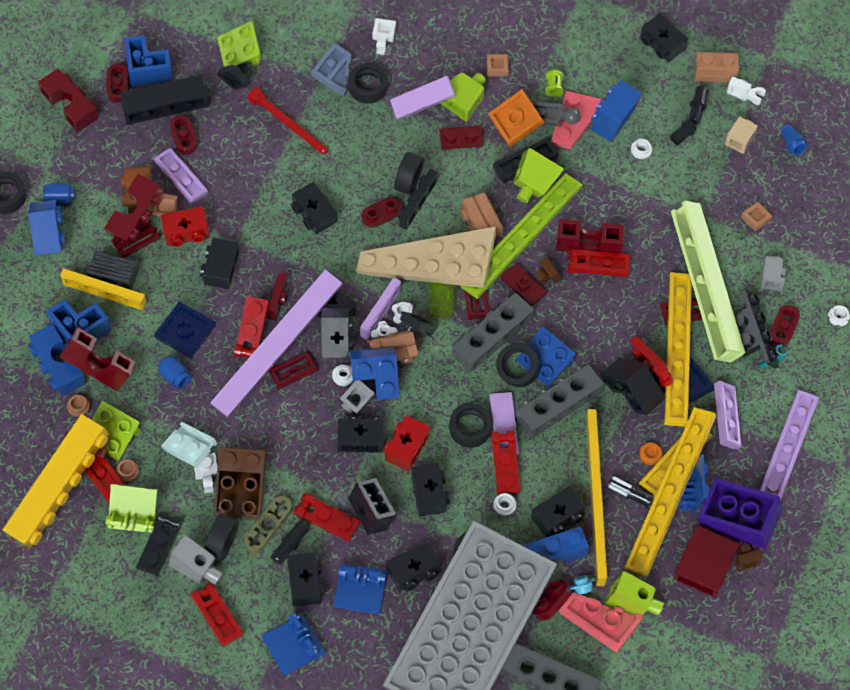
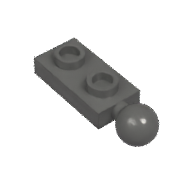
[531,101,580,127]

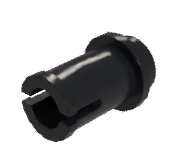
[669,121,696,146]

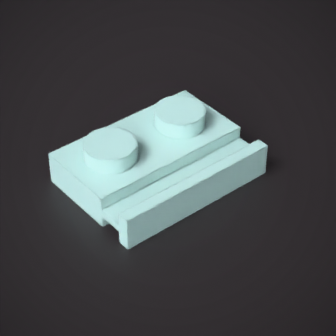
[161,422,217,468]

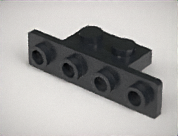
[734,288,779,369]

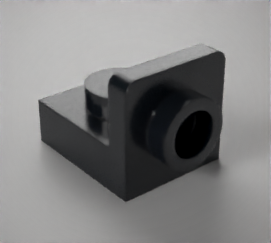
[217,64,254,89]

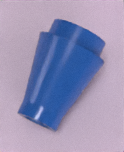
[780,124,807,155]

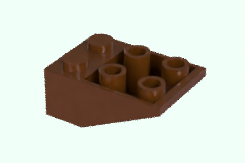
[214,446,267,519]

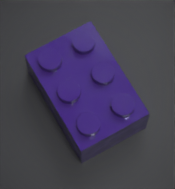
[698,478,783,549]

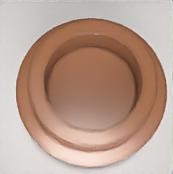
[67,395,90,417]
[116,460,139,482]

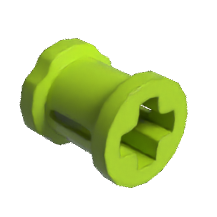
[545,70,564,97]

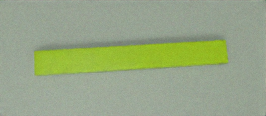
[461,173,583,299]

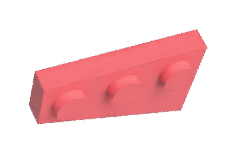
[551,91,602,150]
[559,592,644,653]

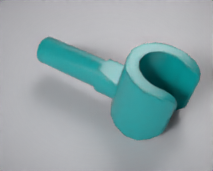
[758,345,788,369]

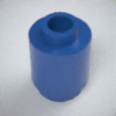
[43,183,75,205]
[158,356,191,389]

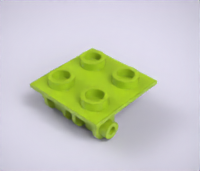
[217,21,261,67]
[92,401,141,461]
[106,484,157,533]

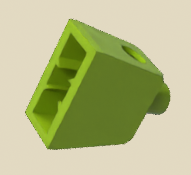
[441,73,486,122]
[513,148,564,203]
[605,571,664,615]

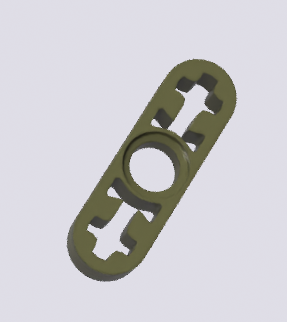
[244,496,292,554]

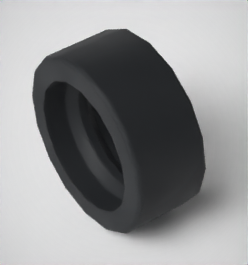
[348,63,388,104]
[394,152,424,195]
[0,172,26,214]
[496,343,540,387]
[449,403,492,448]
[204,514,238,561]

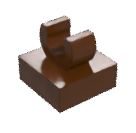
[535,257,563,284]
[735,543,763,571]

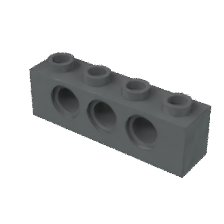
[452,293,534,373]
[515,364,604,439]
[500,644,600,690]

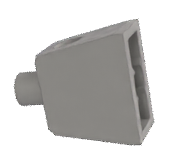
[169,535,223,585]

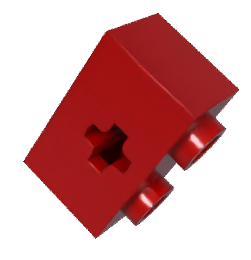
[160,206,209,247]
[383,416,430,472]

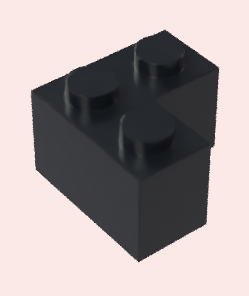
[601,358,665,415]

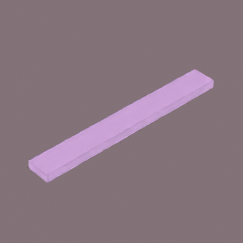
[210,270,342,418]
[739,389,819,552]

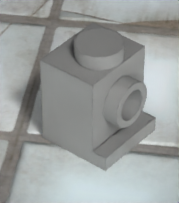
[760,256,786,291]
[340,380,375,414]

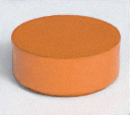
[639,442,662,465]

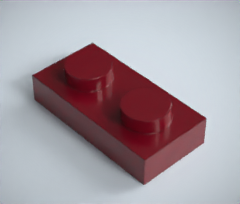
[439,126,483,150]

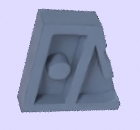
[310,43,351,96]

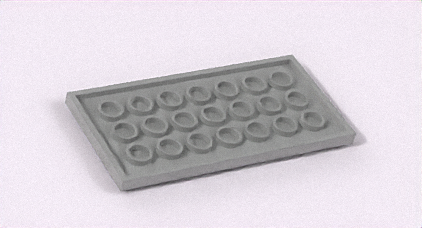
[383,521,557,690]

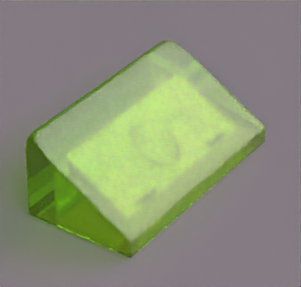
[429,282,454,318]

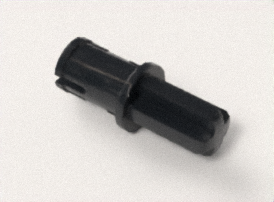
[688,86,709,125]
[608,476,653,508]
[271,522,308,565]

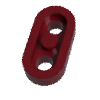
[106,63,129,103]
[170,115,197,155]
[362,197,402,228]
[770,305,800,346]
[532,580,572,621]

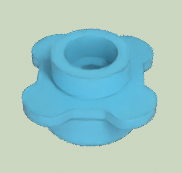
[570,575,595,594]

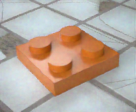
[488,89,545,147]

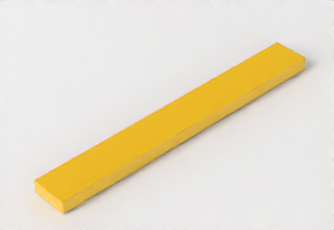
[664,272,692,427]
[624,407,716,577]
[586,409,607,586]

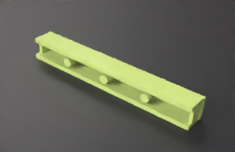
[671,201,745,363]

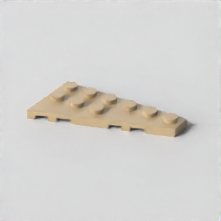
[356,226,497,288]

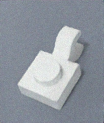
[372,18,396,55]
[727,77,766,105]
[194,453,217,493]

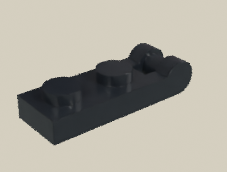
[399,312,437,337]
[136,511,184,577]

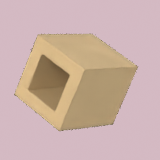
[725,116,758,154]

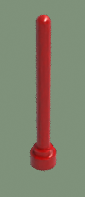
[247,87,328,155]

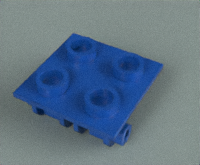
[516,326,576,387]
[678,454,709,514]
[333,563,387,615]
[261,613,325,676]

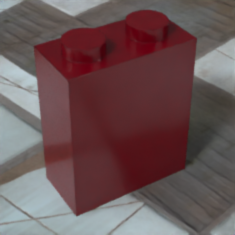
[673,525,740,598]

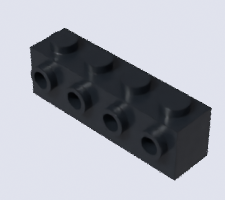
[119,75,209,125]

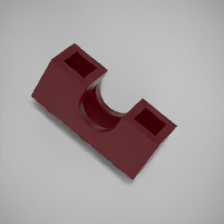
[38,68,98,132]
[104,174,163,246]
[556,219,624,254]
[59,327,135,392]

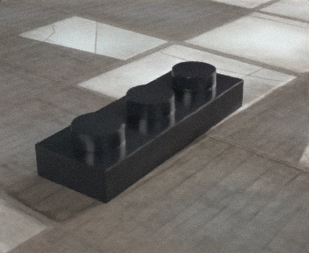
[493,138,558,184]
[398,169,438,230]

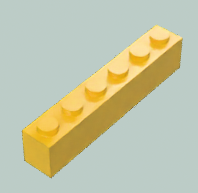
[3,414,109,548]

